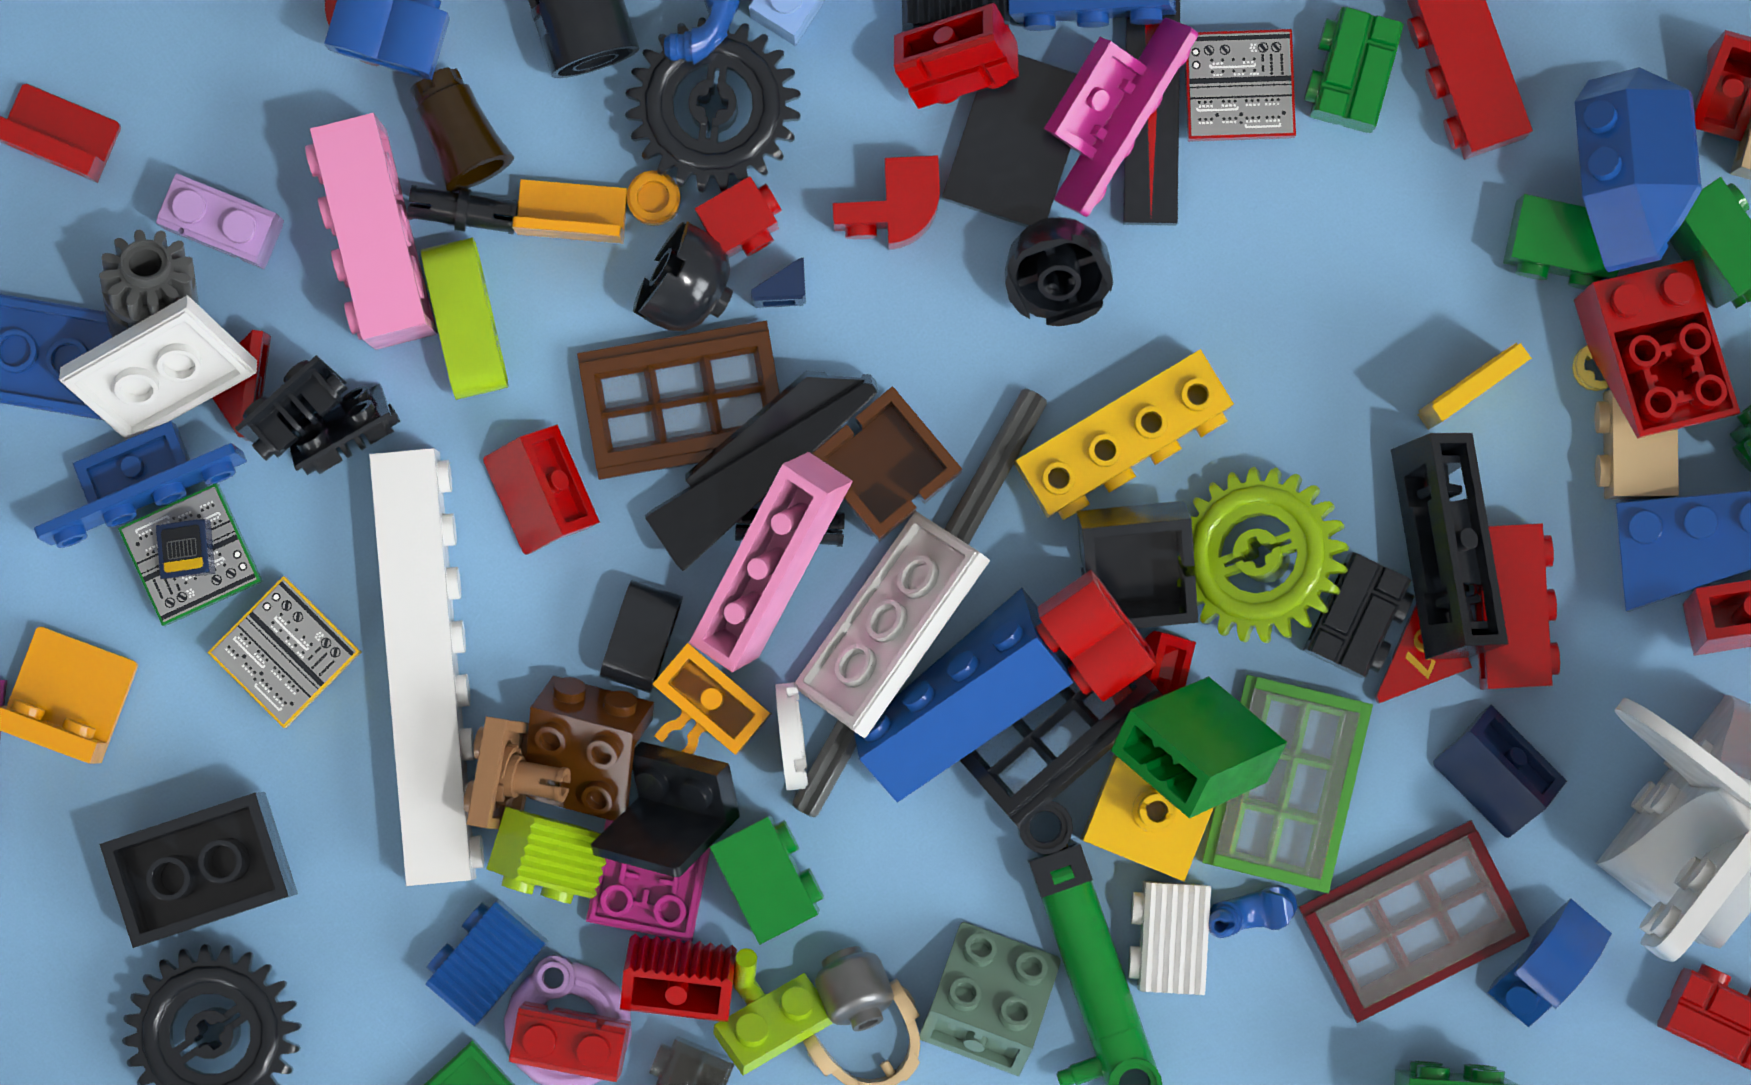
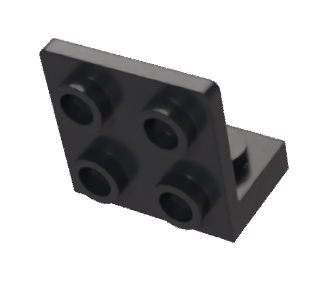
[591,741,740,877]

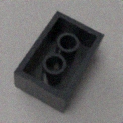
[99,792,298,948]

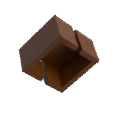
[812,386,962,542]

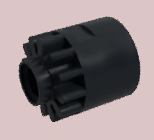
[528,0,639,78]

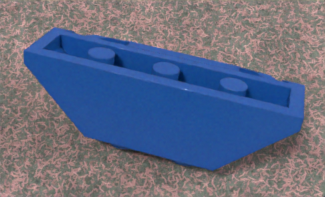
[1574,67,1702,272]

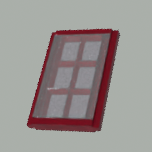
[1298,820,1530,1023]

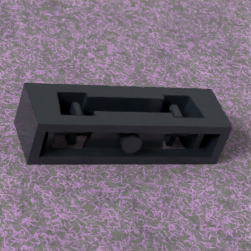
[1391,433,1509,660]

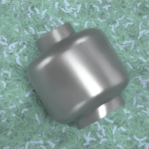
[815,946,894,1031]

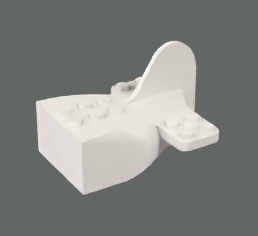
[1595,695,1751,962]

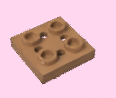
[464,716,571,829]

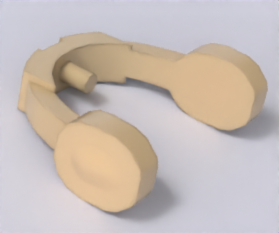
[803,978,920,1085]

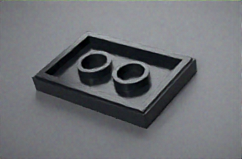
[942,54,1077,227]

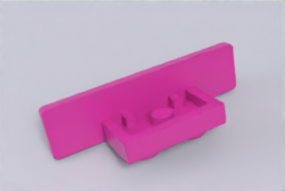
[1044,18,1198,217]

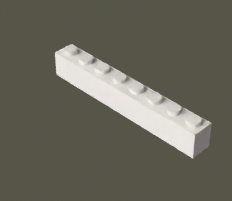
[369,448,484,886]

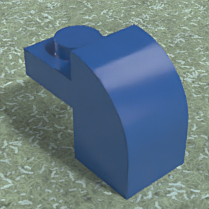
[1488,898,1612,1027]

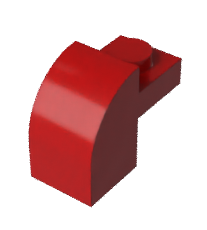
[833,155,940,250]

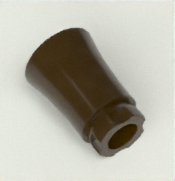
[410,67,514,192]

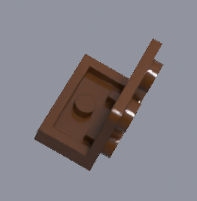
[526,676,654,821]

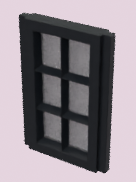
[959,654,1164,829]

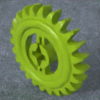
[1177,467,1349,644]

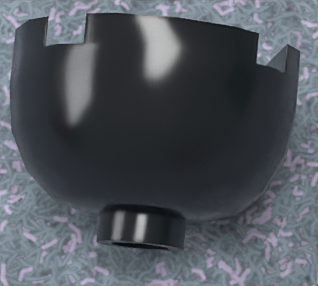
[1005,216,1113,327]
[633,221,733,331]

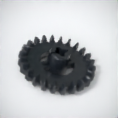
[625,17,801,193]
[122,944,302,1085]

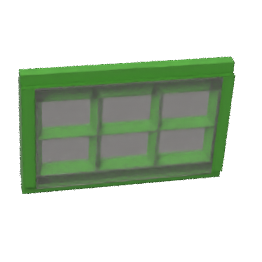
[1202,675,1373,894]

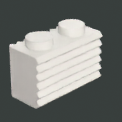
[1128,881,1211,995]

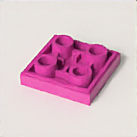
[586,819,711,942]

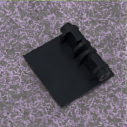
[235,355,348,461]
[289,383,401,475]

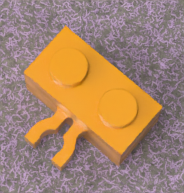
[652,643,772,755]

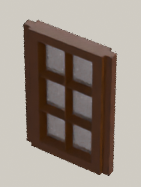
[577,320,780,480]

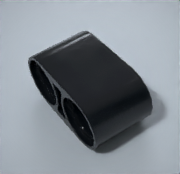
[600,580,683,693]

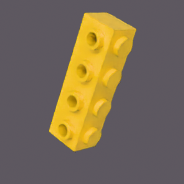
[1014,349,1234,521]

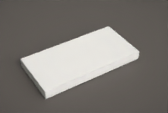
[795,511,990,738]

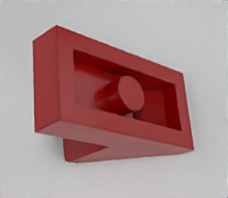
[1694,30,1751,141]

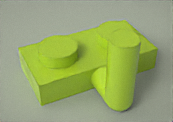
[713,948,833,1076]

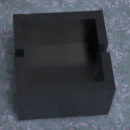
[1077,501,1198,628]

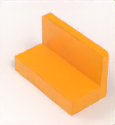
[512,179,627,244]

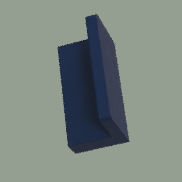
[1433,705,1567,838]

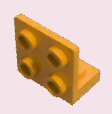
[0,627,138,764]

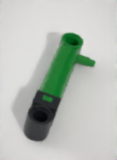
[1017,801,1162,1085]

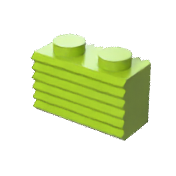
[486,806,607,904]

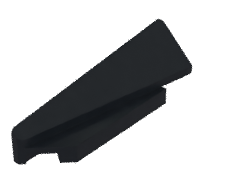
[645,371,878,571]

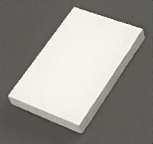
[59,295,257,440]

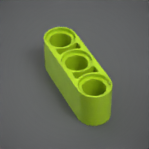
[421,237,509,400]

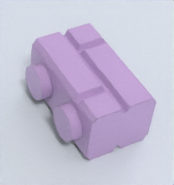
[156,173,284,269]

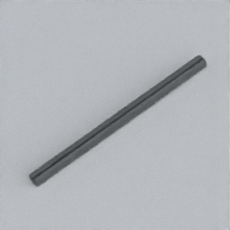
[793,388,1047,817]

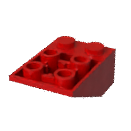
[1574,259,1740,439]

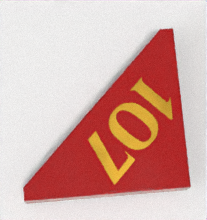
[1375,605,1472,704]

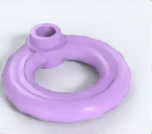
[504,955,632,1085]

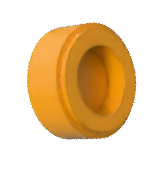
[627,170,681,226]

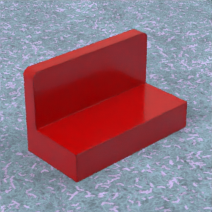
[0,84,121,183]
[483,424,600,555]

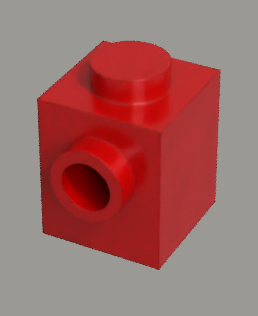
[694,176,782,258]

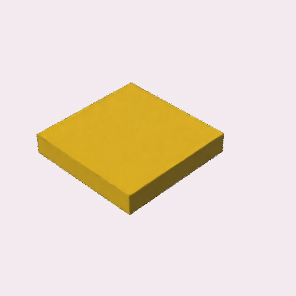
[1417,343,1532,430]

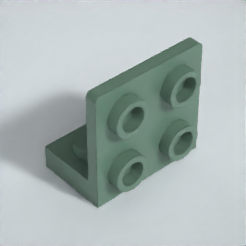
[919,922,1061,1076]

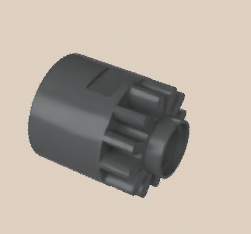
[99,230,199,338]

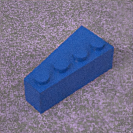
[1616,491,1751,612]
[854,588,1074,803]

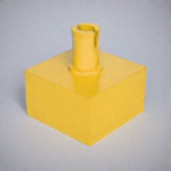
[1080,754,1214,881]

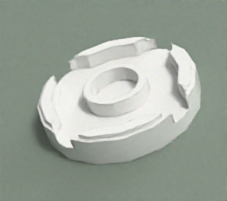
[775,682,808,790]

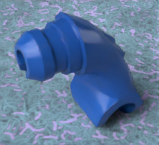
[664,0,740,65]
[1209,885,1298,938]

